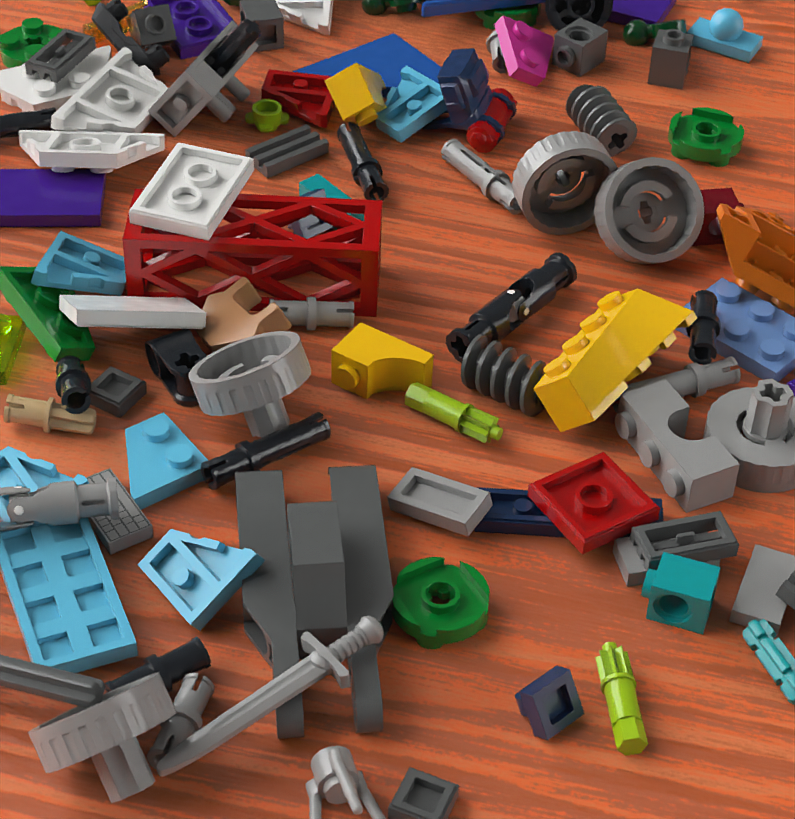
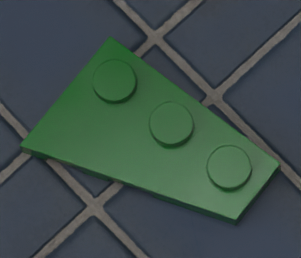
[0,266,96,362]

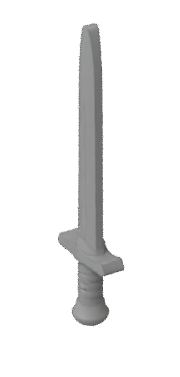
[156,616,384,777]

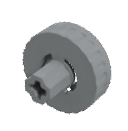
[512,131,618,235]
[594,157,704,265]
[188,331,311,438]
[703,379,795,493]
[28,672,177,803]

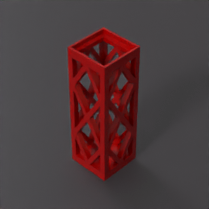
[122,189,382,317]

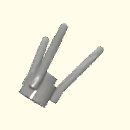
[305,746,386,819]

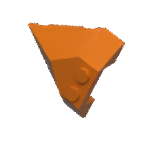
[716,203,795,313]

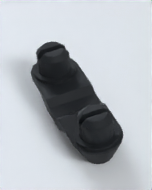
[91,0,169,76]

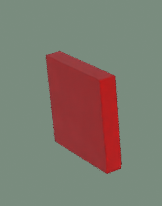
[527,452,660,555]

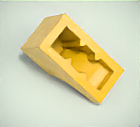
[325,63,387,126]
[331,322,434,399]

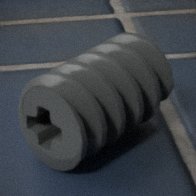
[566,84,638,157]
[461,334,546,417]

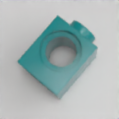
[641,552,721,634]

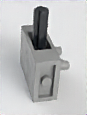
[147,19,261,137]

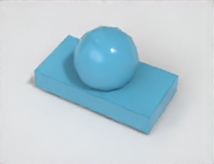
[686,8,764,63]

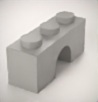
[615,379,740,513]

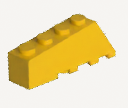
[533,288,697,432]

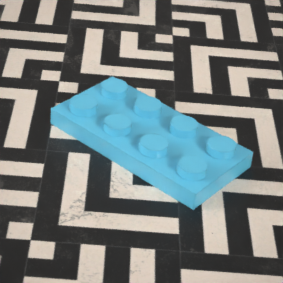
[0,518,138,673]

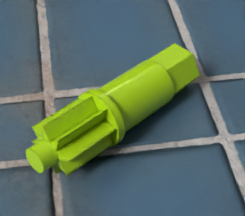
[405,382,503,443]
[595,642,648,756]

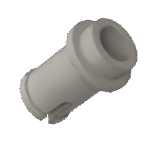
[486,30,506,73]

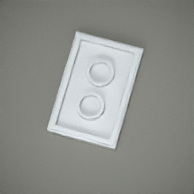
[129,143,254,241]
[59,295,206,329]

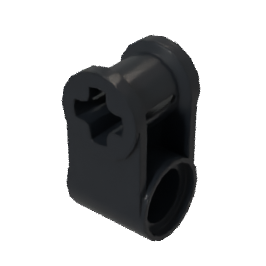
[145,329,206,407]

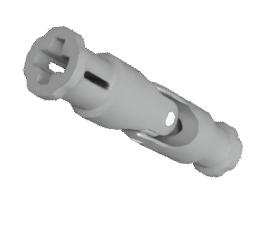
[0,477,120,531]

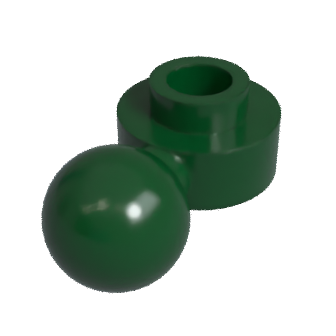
[361,0,423,15]
[623,19,687,46]

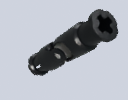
[446,252,577,363]

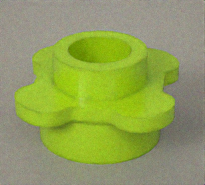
[245,99,289,132]

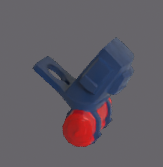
[422,48,517,153]

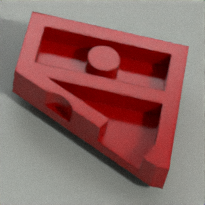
[261,69,335,128]

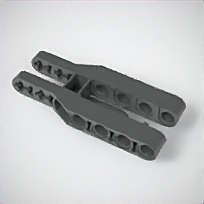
[235,465,394,739]

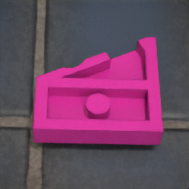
[494,15,554,87]

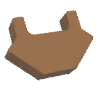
[194,277,292,353]

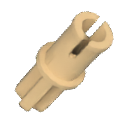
[4,394,97,435]

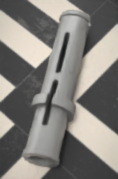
[441,139,522,214]
[613,356,741,413]

